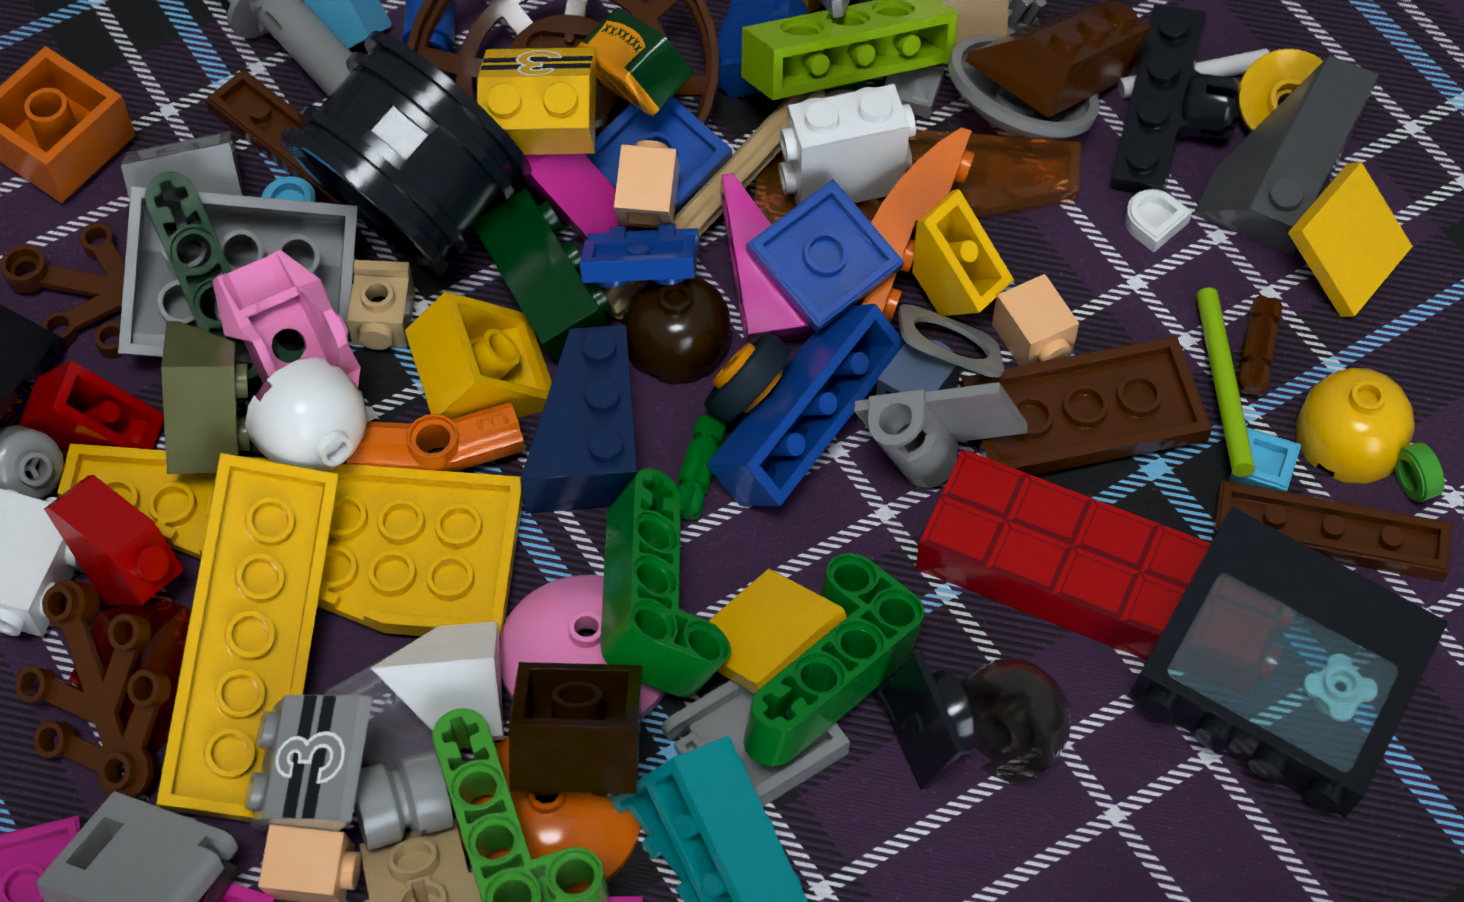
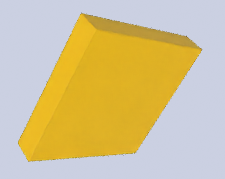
[1288,162,1413,317]
[709,568,847,694]

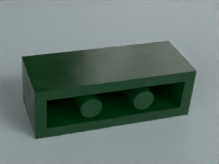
[472,188,613,365]

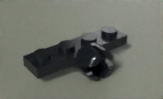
[1111,5,1241,193]

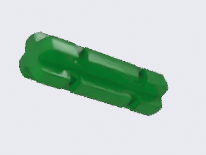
[677,415,726,521]

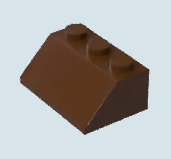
[965,0,1152,118]

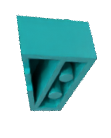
[610,736,808,902]

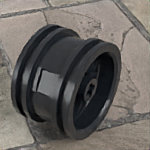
[280,31,532,278]

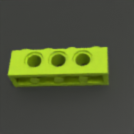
[741,0,958,100]

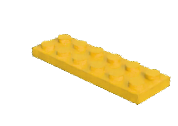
[156,453,339,822]

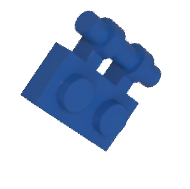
[580,223,699,288]

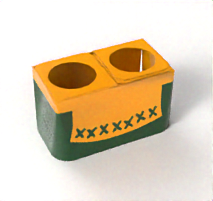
[576,7,694,116]

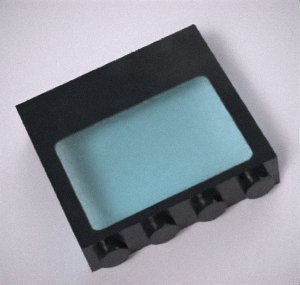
[1127,506,1448,818]

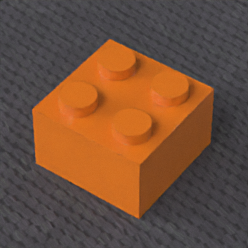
[0,46,136,203]

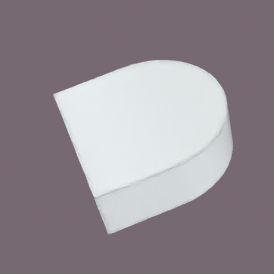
[1125,189,1192,253]

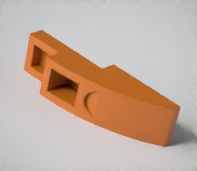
[862,127,975,322]

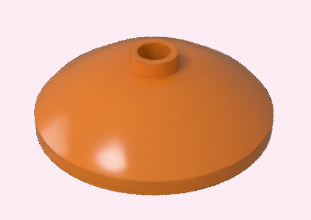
[458,736,641,894]

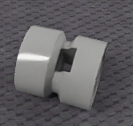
[354,749,453,850]

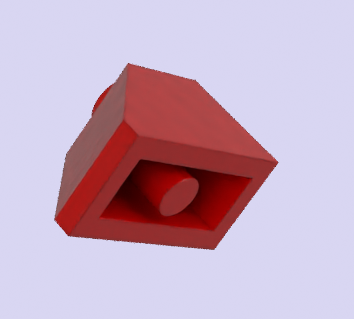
[18,360,164,452]
[44,475,185,605]

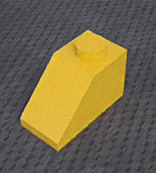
[912,189,1014,316]

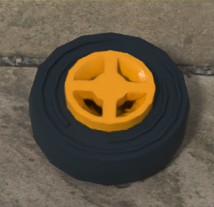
[704,332,791,424]

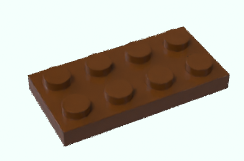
[960,336,1212,475]

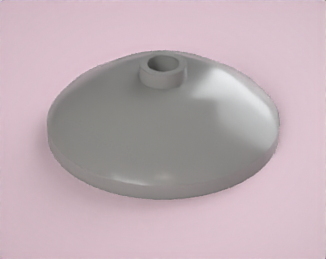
[948,35,1099,140]

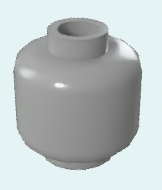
[0,425,64,499]

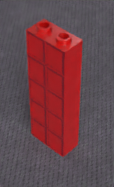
[915,449,1294,700]

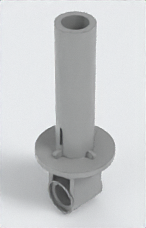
[227,0,352,97]

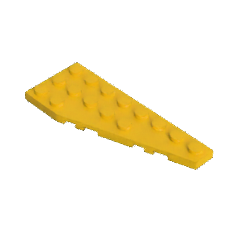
[57,443,523,638]

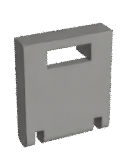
[661,680,850,806]
[36,791,238,902]

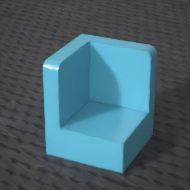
[304,0,392,49]

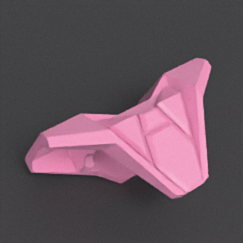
[212,250,361,401]

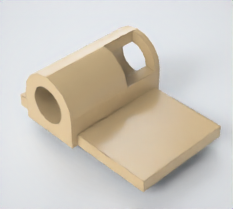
[359,818,482,902]

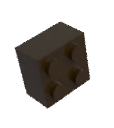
[509,662,642,797]

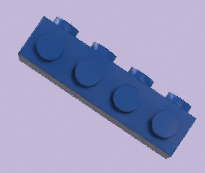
[706,304,905,506]

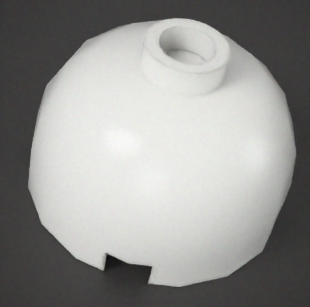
[245,357,367,472]

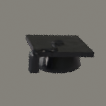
[874,652,974,790]

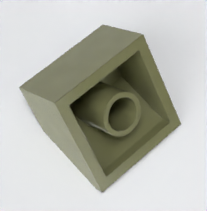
[161,321,250,474]

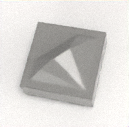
[884,65,944,118]

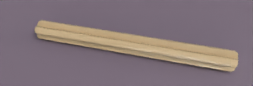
[604,89,826,320]

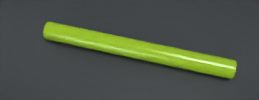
[1196,287,1255,477]

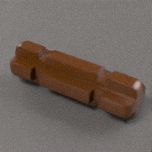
[1237,295,1283,397]

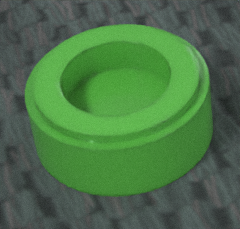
[1394,442,1444,502]

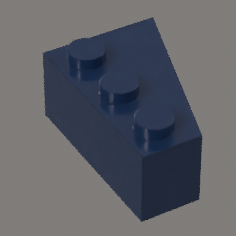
[520,325,637,514]

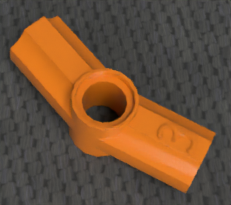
[346,402,526,472]

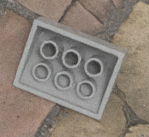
[118,186,358,364]

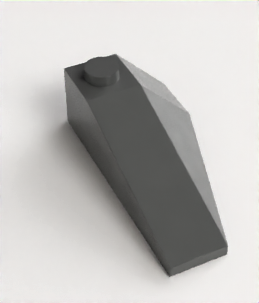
[1194,55,1379,256]

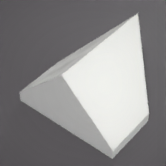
[371,621,504,740]

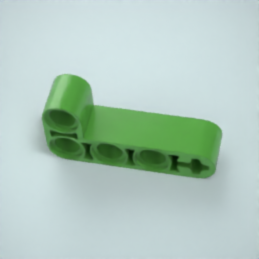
[433,708,610,902]

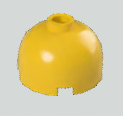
[1295,368,1415,484]

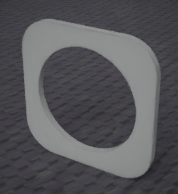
[898,304,1004,377]

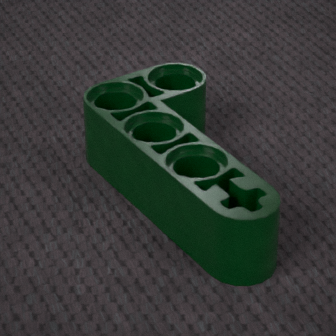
[145,172,305,384]

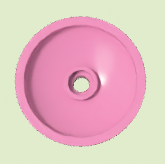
[499,575,666,719]

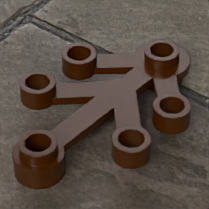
[0,223,125,359]
[15,580,171,799]

